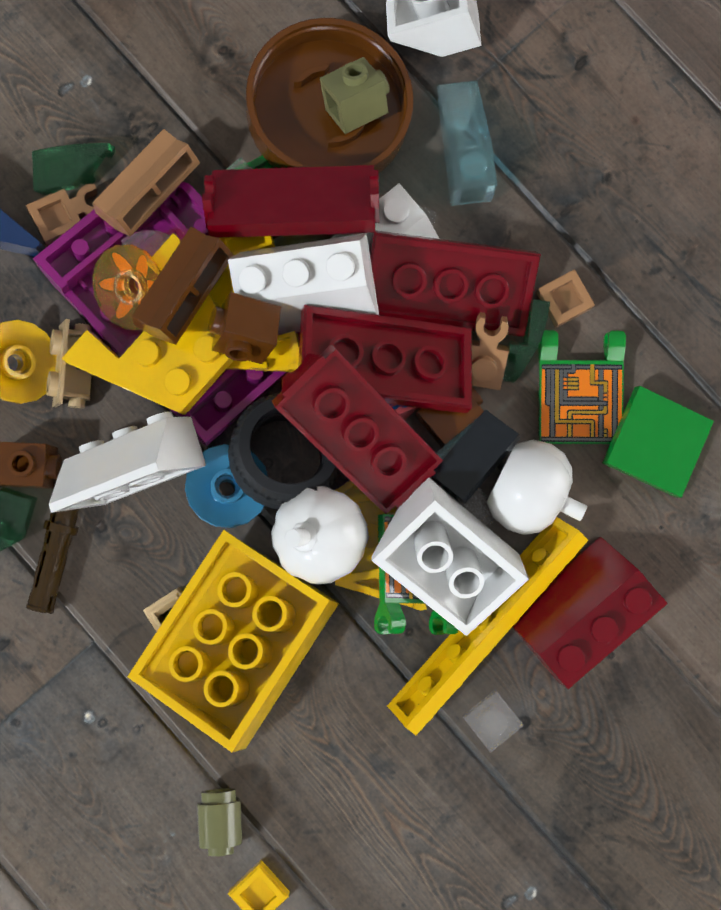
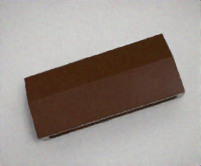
[132,226,234,345]

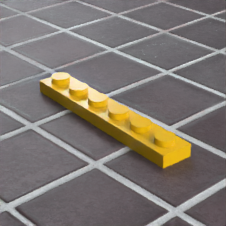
[387,516,588,736]

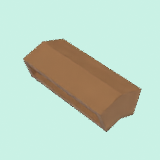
[92,129,200,237]

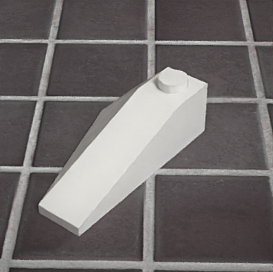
[386,0,482,57]

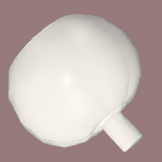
[487,440,587,535]
[271,486,369,584]

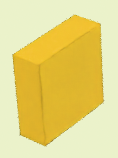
[228,860,290,910]

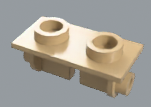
[46,319,92,409]

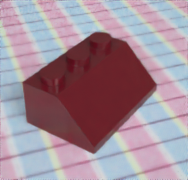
[512,537,668,689]

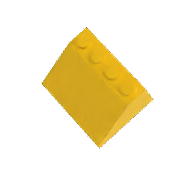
[127,530,339,753]

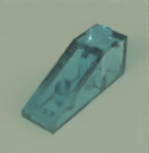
[436,81,497,206]

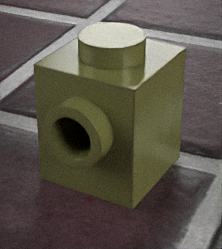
[320,57,389,134]

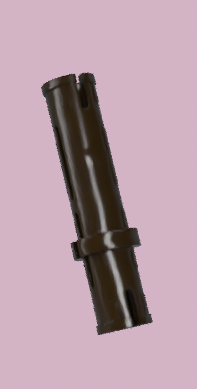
[26,509,79,614]

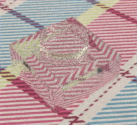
[462,690,524,753]

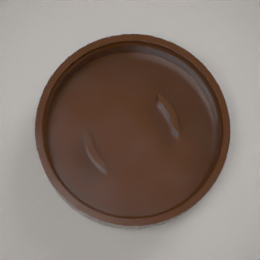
[246,18,413,174]

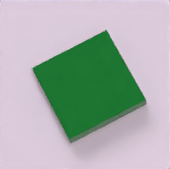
[602,386,714,498]

